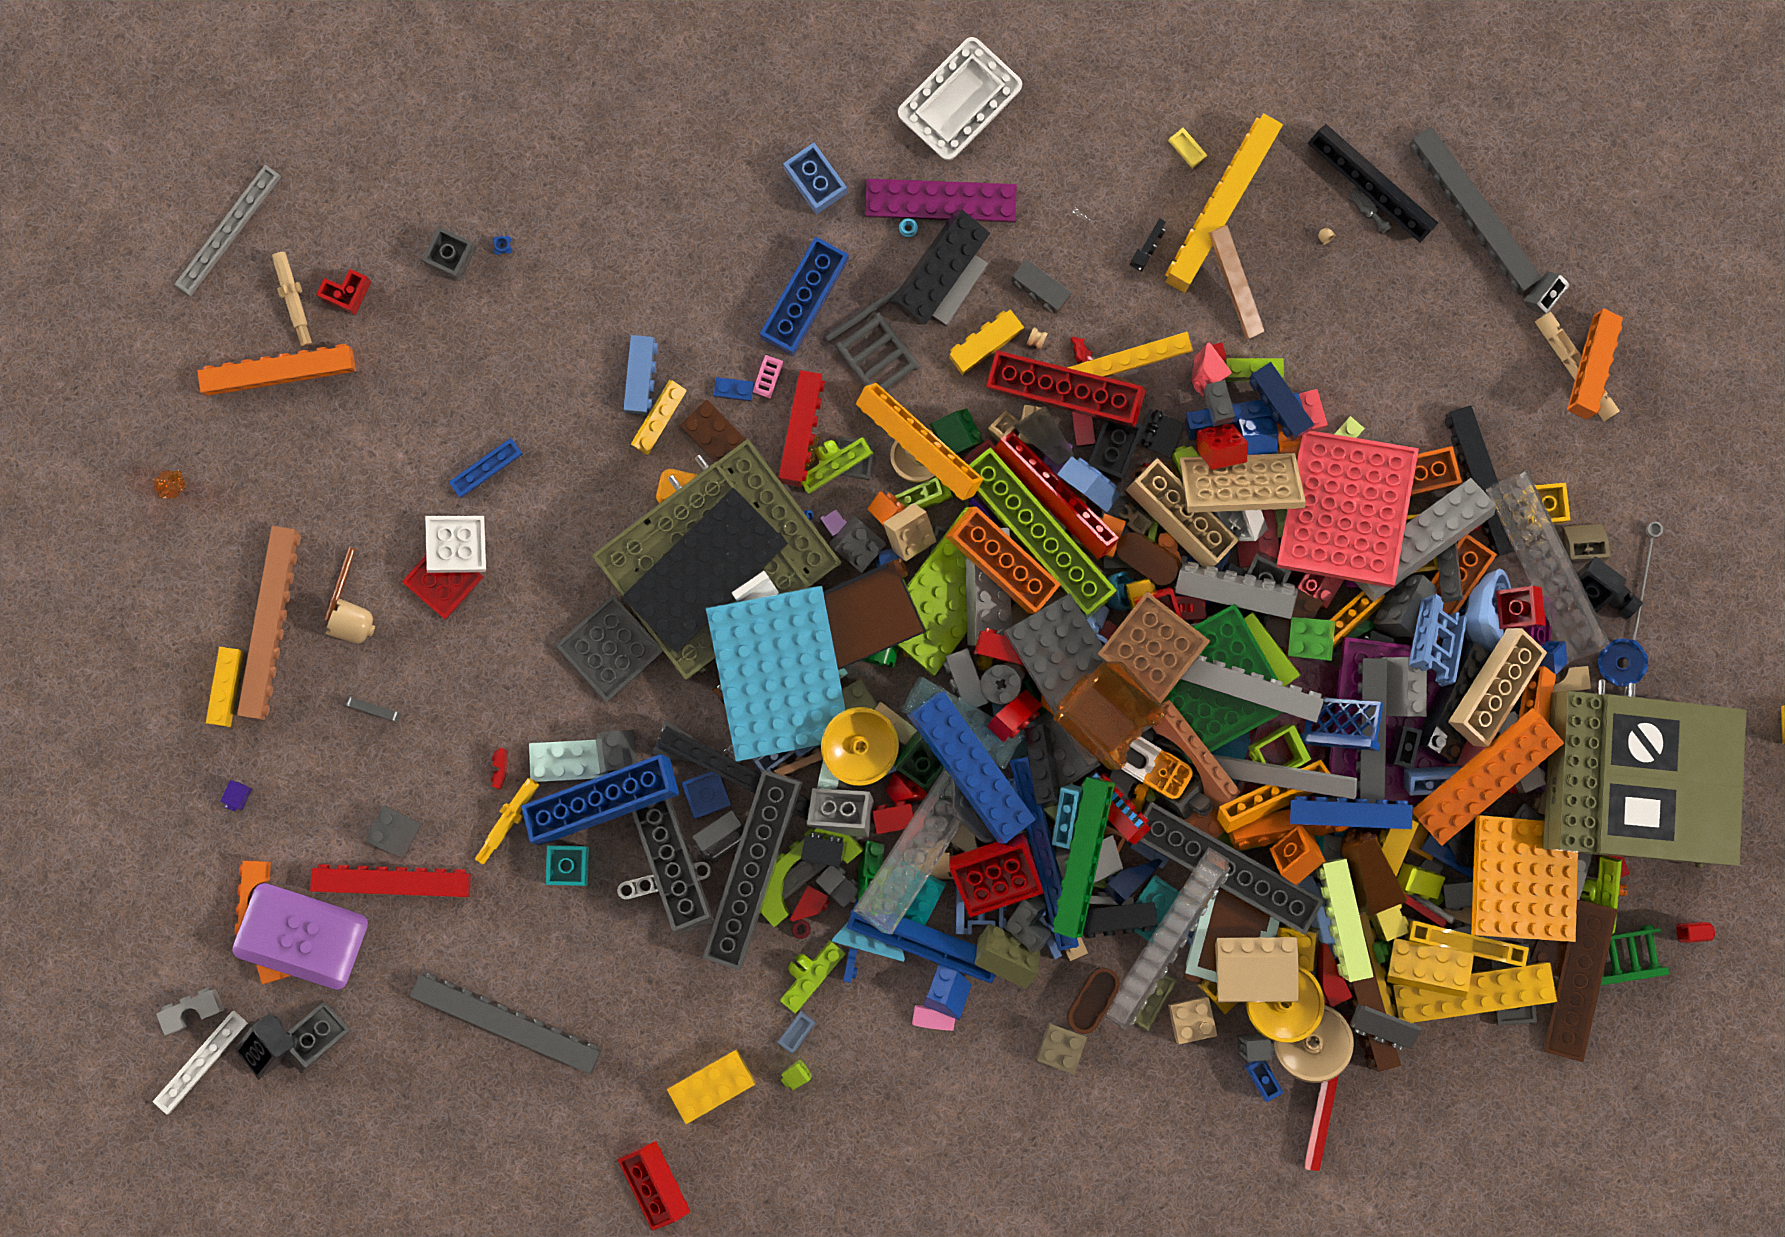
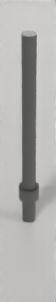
[825,280,905,342]

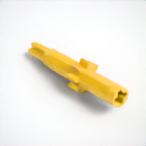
[475,778,540,864]

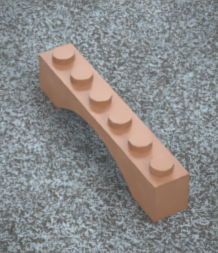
[1145,699,1241,810]

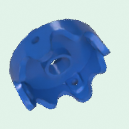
[1598,638,1648,687]

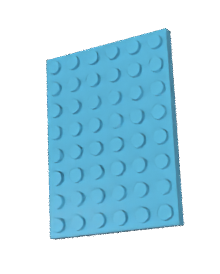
[706,586,845,761]

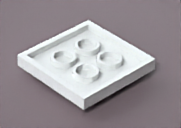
[425,516,486,573]

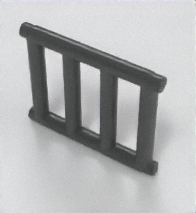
[834,312,920,390]

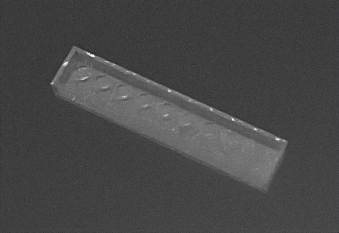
[1486,470,1610,662]
[853,768,962,934]
[1105,847,1230,1030]

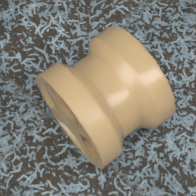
[1026,327,1048,350]

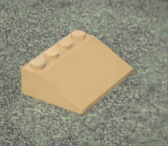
[1215,937,1298,1002]

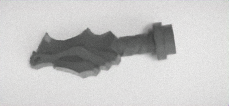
[1349,188,1392,235]

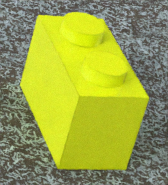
[1397,863,1445,900]

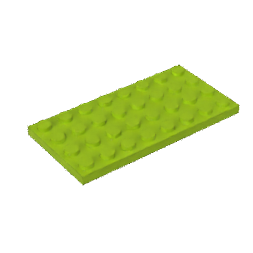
[897,507,969,676]

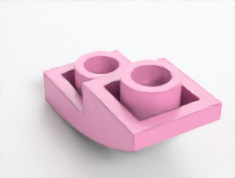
[912,1005,955,1031]

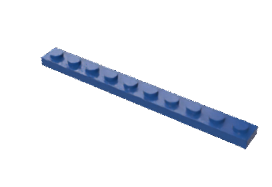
[1010,756,1079,951]

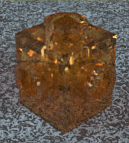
[153,470,187,499]

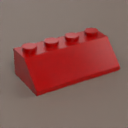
[617,1141,691,1231]

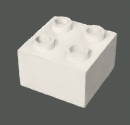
[1215,510,1268,541]

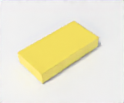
[1168,128,1207,169]

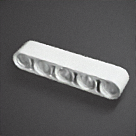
[617,862,712,899]

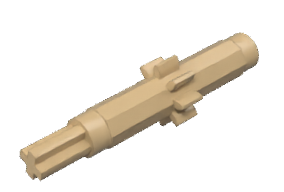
[272,252,312,346]

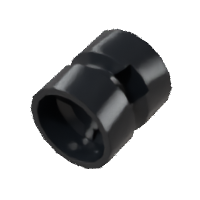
[1608,585,1643,620]

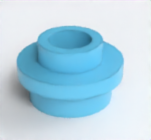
[899,218,918,237]

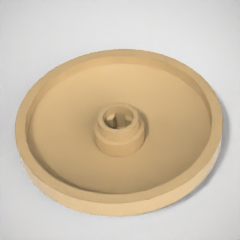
[1273,1005,1354,1083]

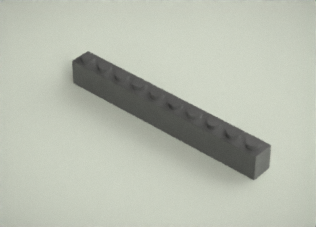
[1409,126,1542,295]
[410,972,602,1074]

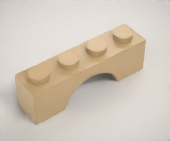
[1554,666,1591,693]

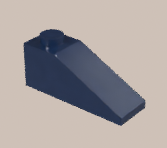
[1103,859,1163,906]

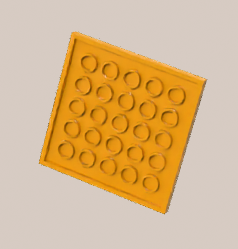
[1471,815,1578,942]

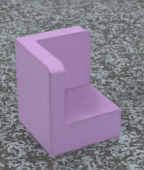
[820,510,847,538]

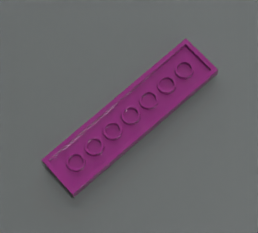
[865,179,1017,223]

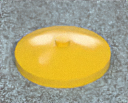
[821,707,899,786]
[1246,965,1324,1043]

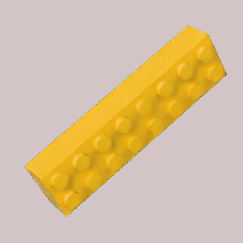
[1390,961,1557,1023]

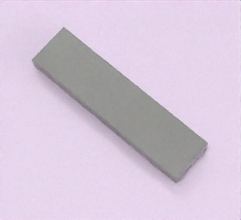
[931,255,988,326]

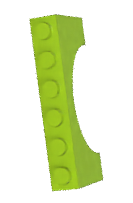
[761,827,864,927]

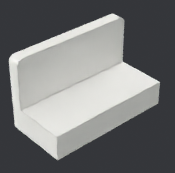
[732,571,779,602]

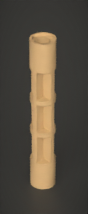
[1535,311,1620,421]

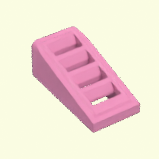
[753,355,783,399]

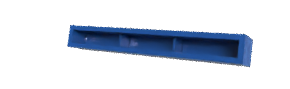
[846,900,996,984]

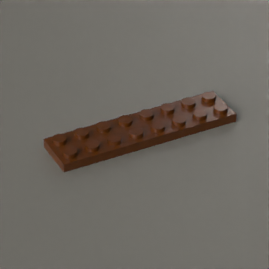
[1544,899,1618,1062]

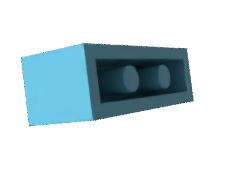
[1052,784,1083,849]

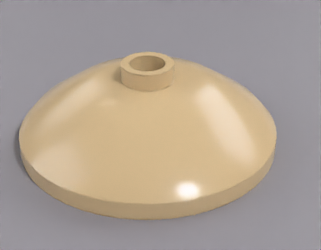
[890,429,936,482]

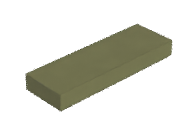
[1131,970,1177,1031]

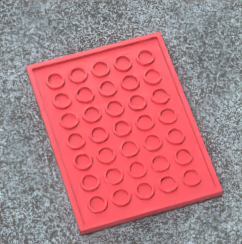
[1276,430,1419,588]

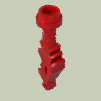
[1070,337,1094,364]

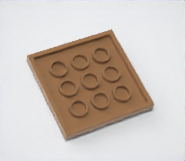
[1098,592,1210,704]

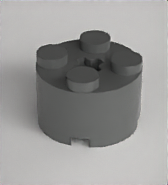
[980,665,1021,704]

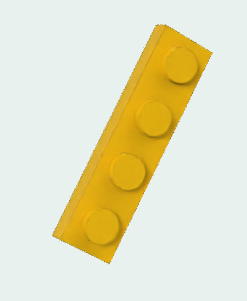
[630,380,687,455]

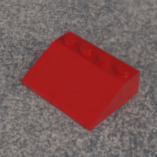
[949,833,1044,917]

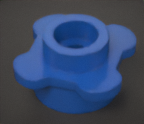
[493,236,512,255]

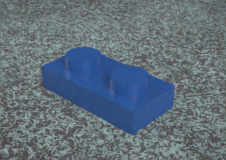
[714,377,754,402]

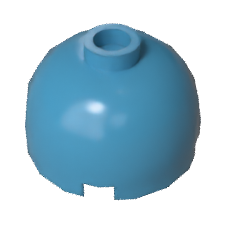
[1106,572,1134,610]

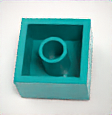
[546,846,589,886]

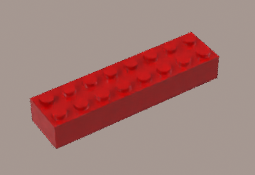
[986,350,1146,427]

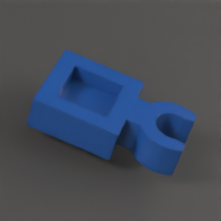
[843,948,858,983]

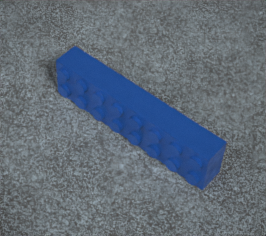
[907,691,1036,844]
[522,754,679,846]

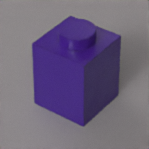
[220,780,252,811]

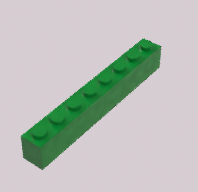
[1053,777,1115,938]

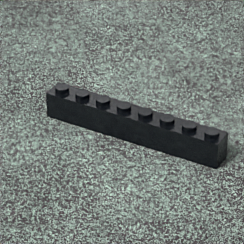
[1307,124,1438,243]
[1445,405,1521,558]

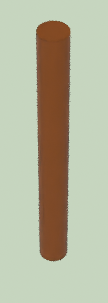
[324,547,356,621]

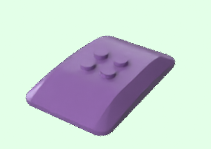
[232,883,368,990]

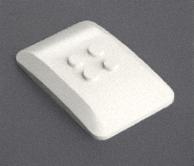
[898,37,1022,160]

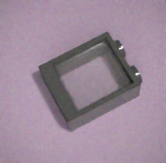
[693,810,744,864]

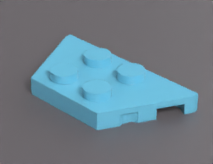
[832,922,905,962]

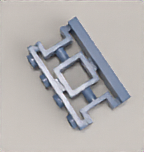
[1409,594,1467,687]
[956,886,1007,934]

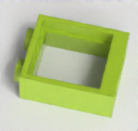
[1248,724,1311,768]

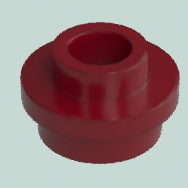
[791,919,811,939]

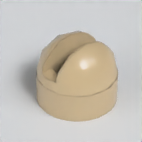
[1318,228,1335,245]

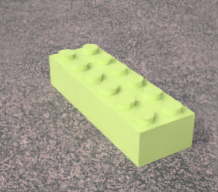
[1315,857,1373,982]

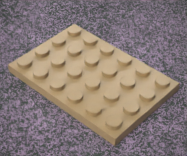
[1180,453,1306,513]

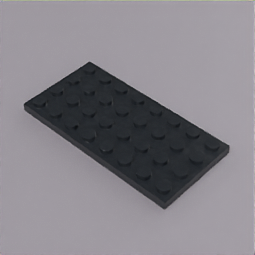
[622,487,789,653]

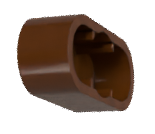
[1116,532,1183,585]
[1067,967,1120,1034]

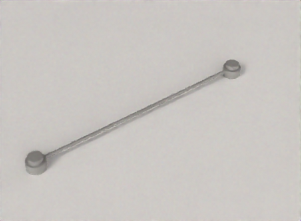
[1622,522,1663,696]

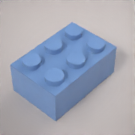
[783,143,847,215]
[1057,456,1121,512]

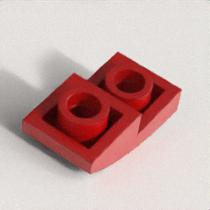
[491,747,508,790]

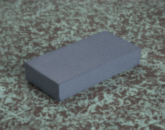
[777,1011,816,1054]

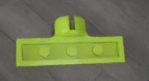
[802,437,873,494]
[1581,855,1622,934]
[780,940,846,1014]

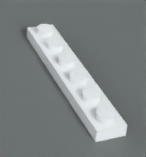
[153,1011,249,1115]

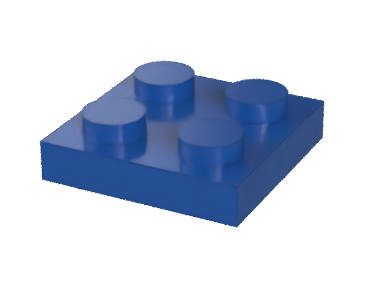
[681,771,731,819]

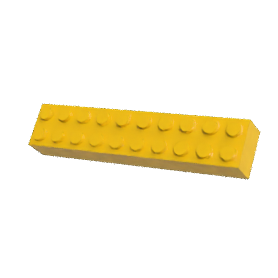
[1165,113,1283,293]

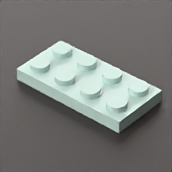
[529,740,608,782]

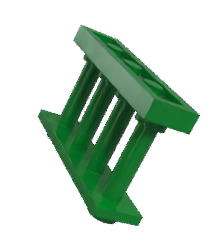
[1601,924,1670,986]

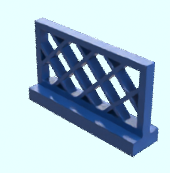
[1300,698,1383,751]

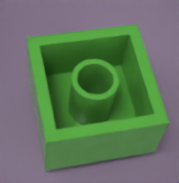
[1288,617,1335,661]

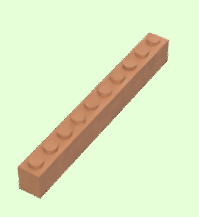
[237,526,301,720]

